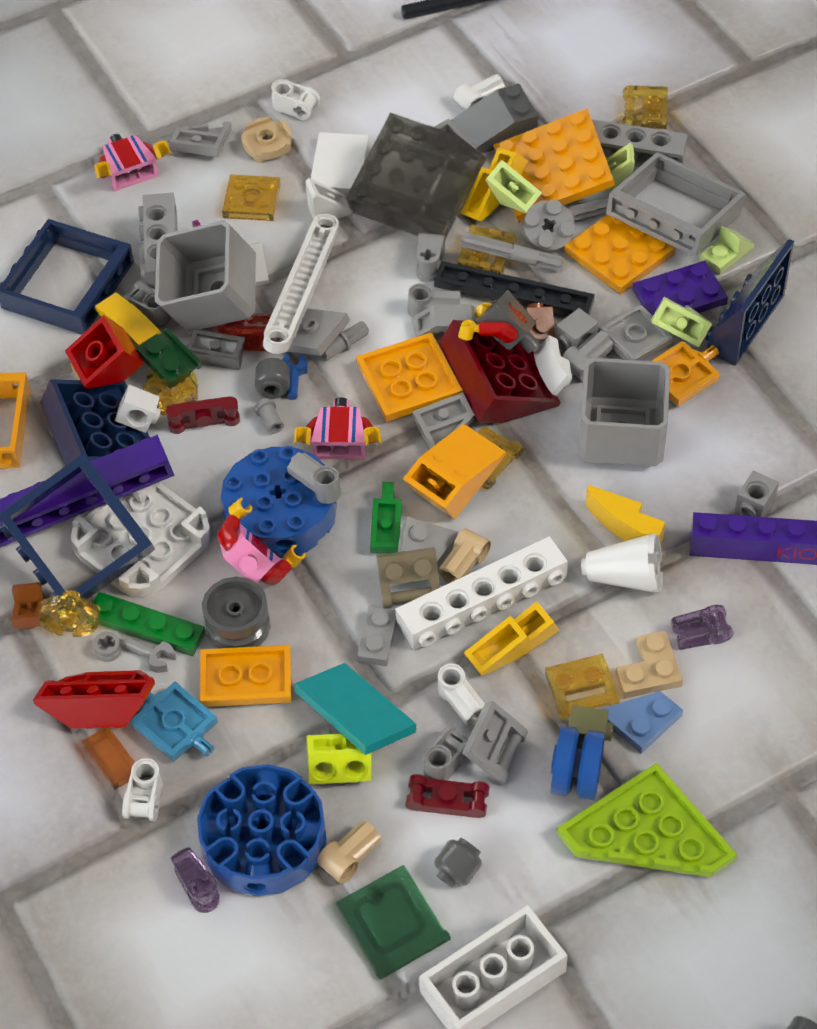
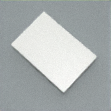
[310,132,369,195]

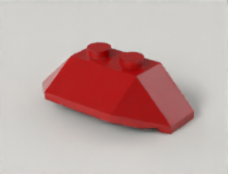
[33,670,155,729]

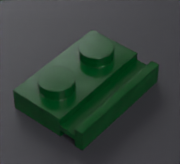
[136,327,201,389]

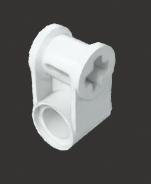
[271,79,320,120]
[122,758,163,822]

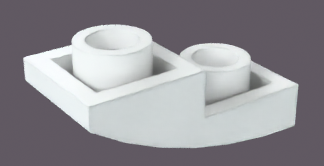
[534,335,572,396]

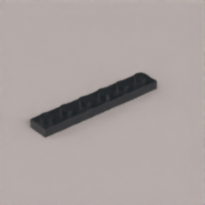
[434,261,595,316]

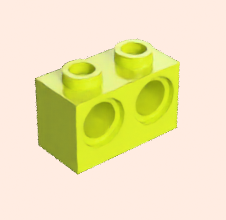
[307,734,371,784]

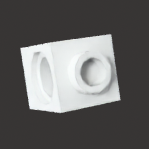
[115,385,161,433]

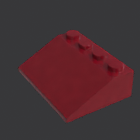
[439,320,561,423]

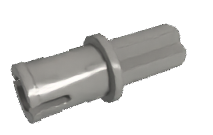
[321,321,369,361]

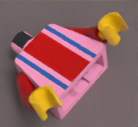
[94,134,171,192]
[294,397,382,459]
[217,498,306,586]

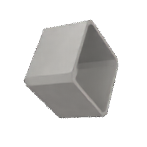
[155,220,256,332]
[578,358,670,466]

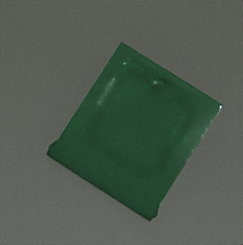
[336,865,451,980]

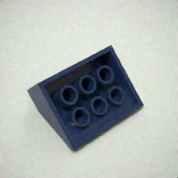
[705,239,794,366]
[40,379,150,465]

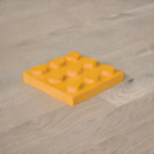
[564,215,676,295]
[356,332,463,422]

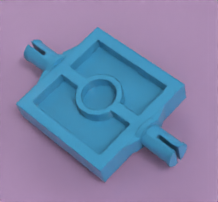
[131,681,218,762]

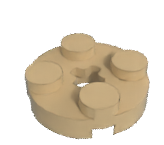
[241,117,292,163]

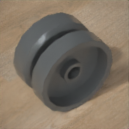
[202,577,271,648]

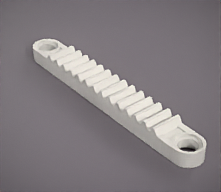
[263,213,339,354]

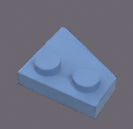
[601,691,683,754]

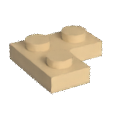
[615,630,683,699]

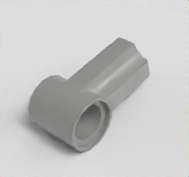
[407,283,460,317]
[562,330,614,381]
[287,452,341,504]

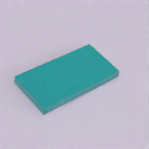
[295,663,416,755]

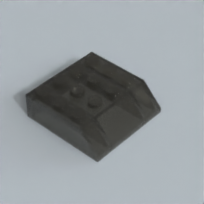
[346,112,486,240]

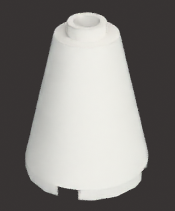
[581,534,663,592]

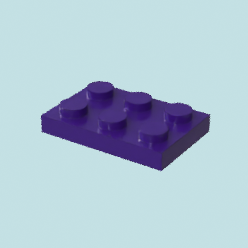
[632,261,728,315]

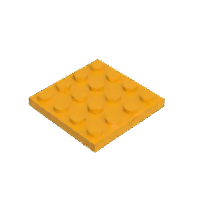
[493,108,616,223]

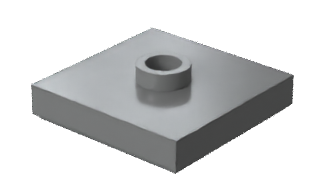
[598,304,674,361]
[279,308,350,356]

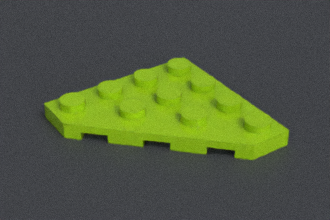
[556,762,737,877]

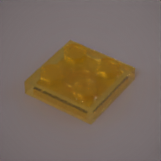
[222,174,281,221]

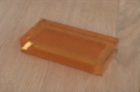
[82,728,135,790]

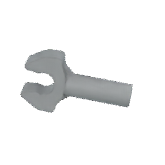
[121,636,176,673]

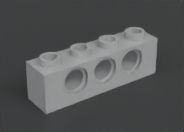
[592,120,688,167]
[138,192,178,290]

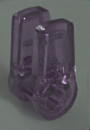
[671,604,734,650]
[171,847,220,913]

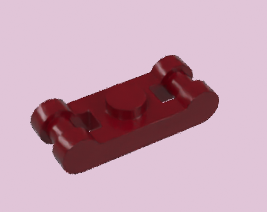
[166,396,240,434]
[405,774,490,818]

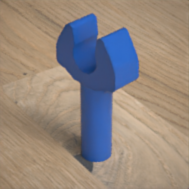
[282,354,308,400]

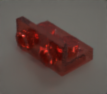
[218,313,273,351]

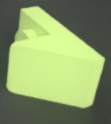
[700,226,755,275]
[651,297,712,347]

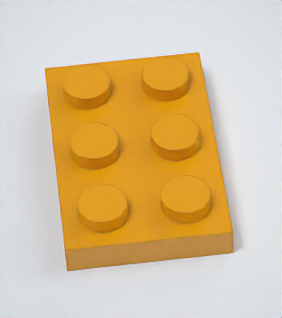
[200,645,292,707]

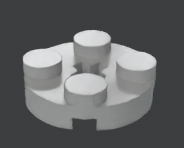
[522,199,575,253]

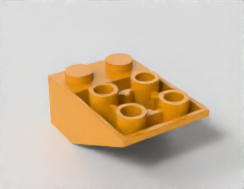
[403,423,507,520]

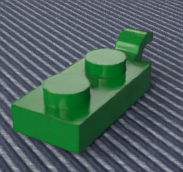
[370,482,402,553]

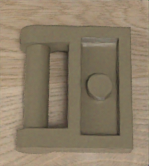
[376,547,440,608]

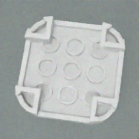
[71,482,211,598]

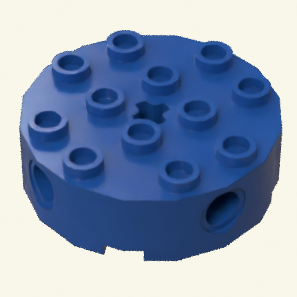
[221,446,337,558]
[197,764,327,896]

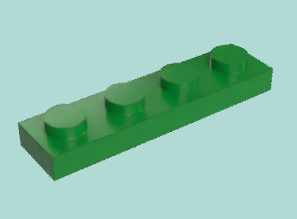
[86,592,206,656]

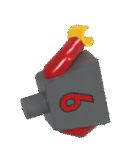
[458,290,540,354]

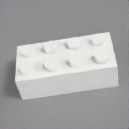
[419,905,568,1029]

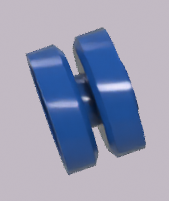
[551,725,605,801]

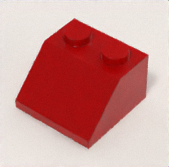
[65,315,144,389]

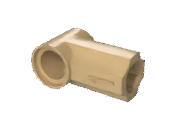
[439,528,491,584]
[317,821,382,884]

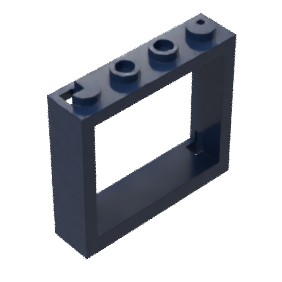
[0,219,134,334]
[0,453,156,612]

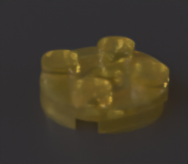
[143,370,198,416]
[39,590,100,637]

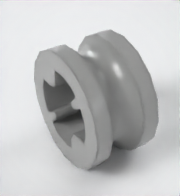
[93,631,122,662]

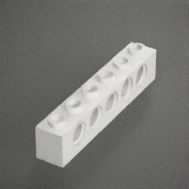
[395,536,568,651]

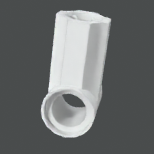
[454,74,506,110]
[437,664,485,725]

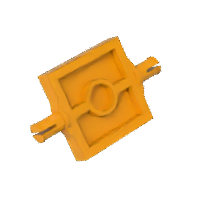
[652,341,720,407]

